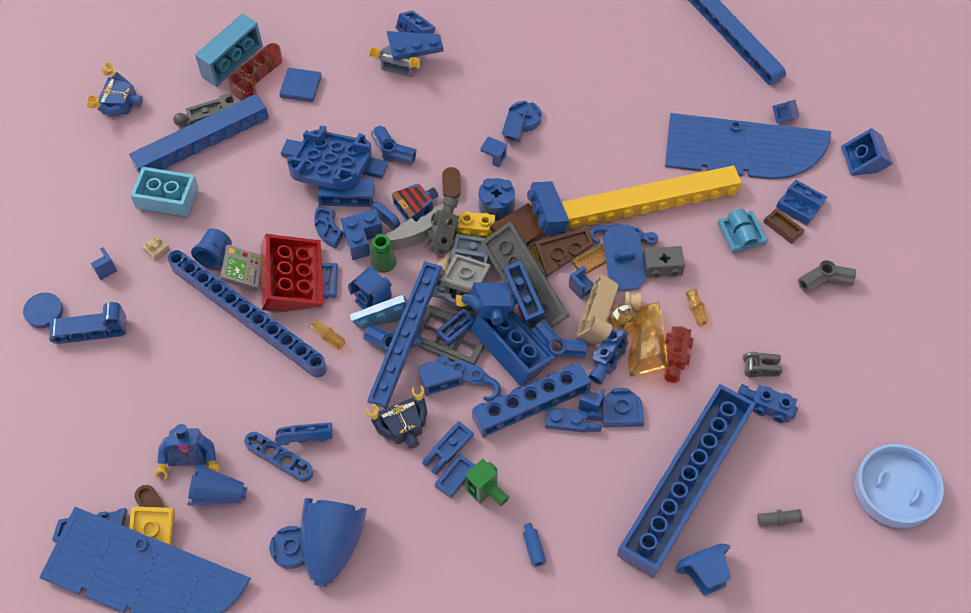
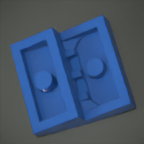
[776,179,827,225]

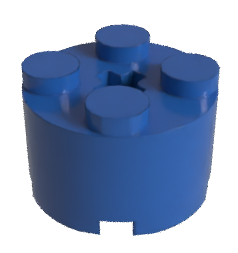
[478,178,515,221]
[348,267,392,309]

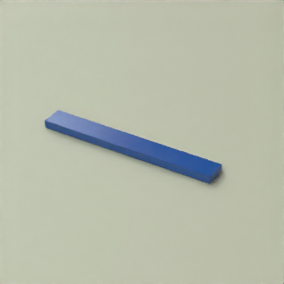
[367,261,443,409]

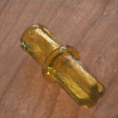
[686,289,708,326]
[310,319,346,349]

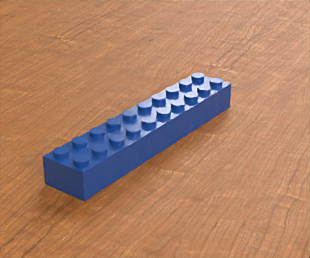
[617,384,756,578]

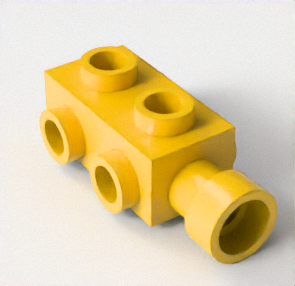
[446,211,495,239]

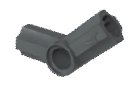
[798,260,856,293]

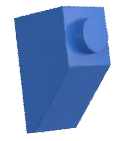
[418,361,463,396]

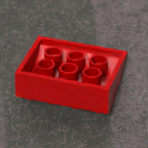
[261,234,324,312]

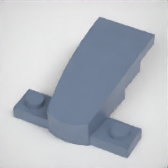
[432,234,489,311]

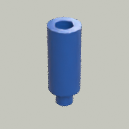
[523,523,547,567]

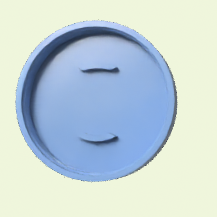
[854,444,944,529]

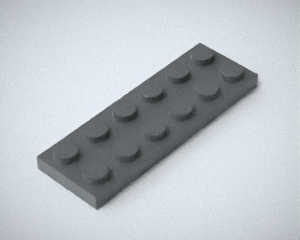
[481,221,570,328]

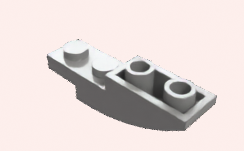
[385,204,444,250]

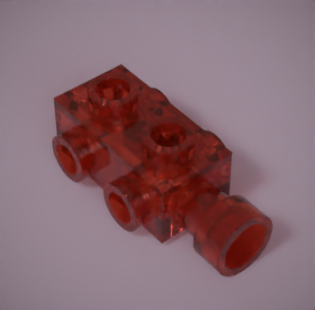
[661,326,694,383]

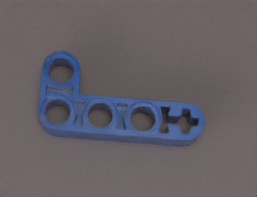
[49,302,126,344]

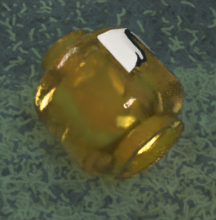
[609,304,638,333]

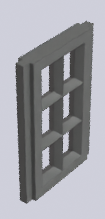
[417,305,485,365]

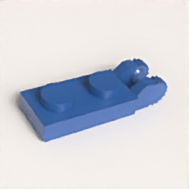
[545,407,603,433]
[422,421,474,475]
[275,422,333,446]

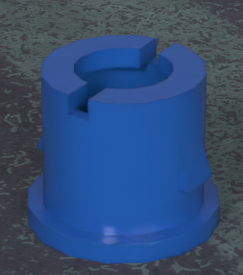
[191,228,232,270]

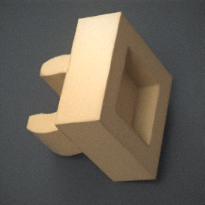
[142,235,170,261]

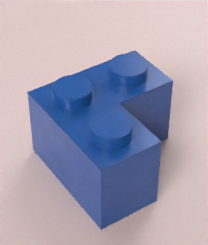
[340,209,383,260]

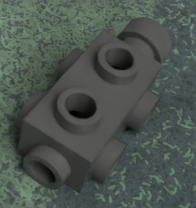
[425,197,459,254]

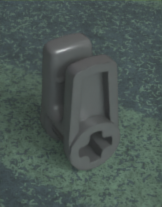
[743,352,783,377]

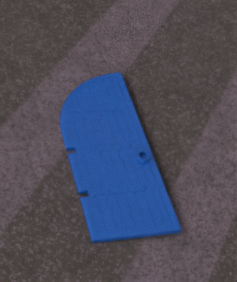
[665,113,831,179]
[39,507,251,613]

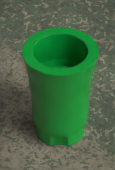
[371,234,397,273]

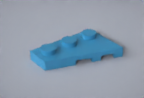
[350,295,408,328]

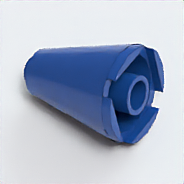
[187,464,247,506]

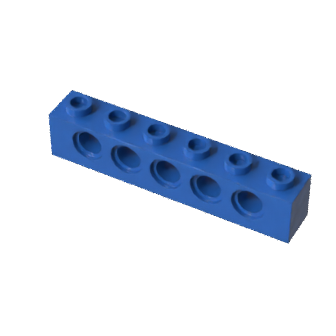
[472,363,591,438]

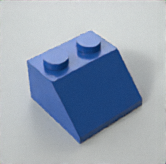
[841,128,893,176]

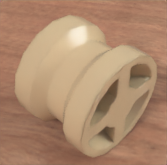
[624,291,641,312]

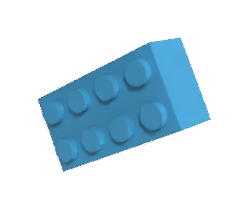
[195,14,263,87]

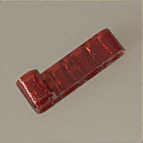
[228,43,283,101]

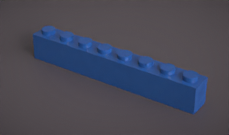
[129,94,269,173]

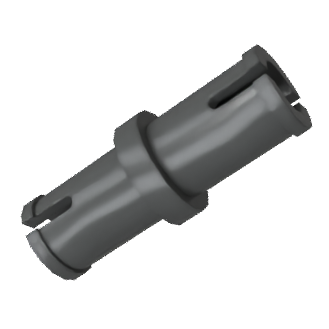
[757,509,803,527]

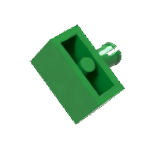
[465,459,509,506]

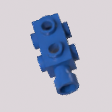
[588,328,629,385]
[738,384,798,423]

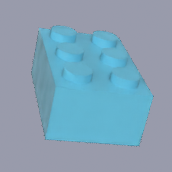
[130,167,199,217]

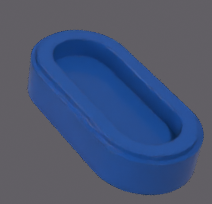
[370,201,400,230]

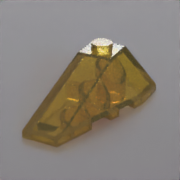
[627,301,668,376]

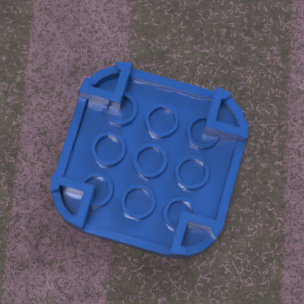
[287,126,372,190]

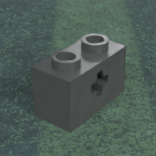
[643,246,685,278]

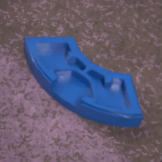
[314,205,344,249]

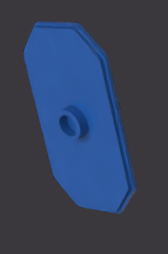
[603,225,646,290]

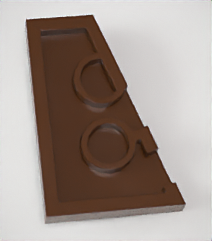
[534,227,593,277]

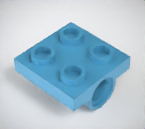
[717,208,767,253]

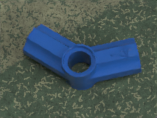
[371,125,417,164]
[531,319,587,358]
[363,324,423,351]

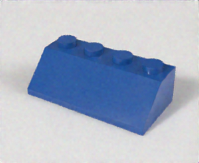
[470,310,555,386]

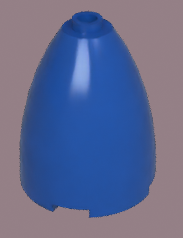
[300,498,367,587]

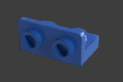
[395,10,436,34]

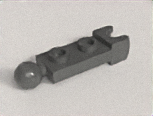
[173,93,235,126]

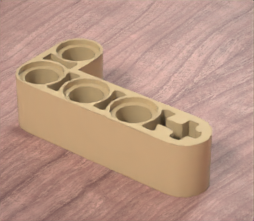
[576,274,618,346]

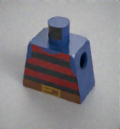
[392,184,438,222]

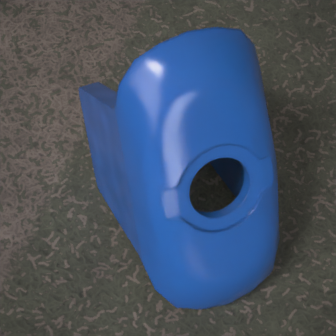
[675,543,731,596]

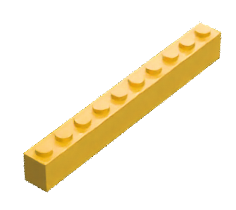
[562,166,742,230]

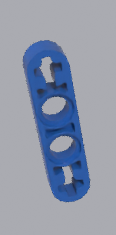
[244,432,314,482]

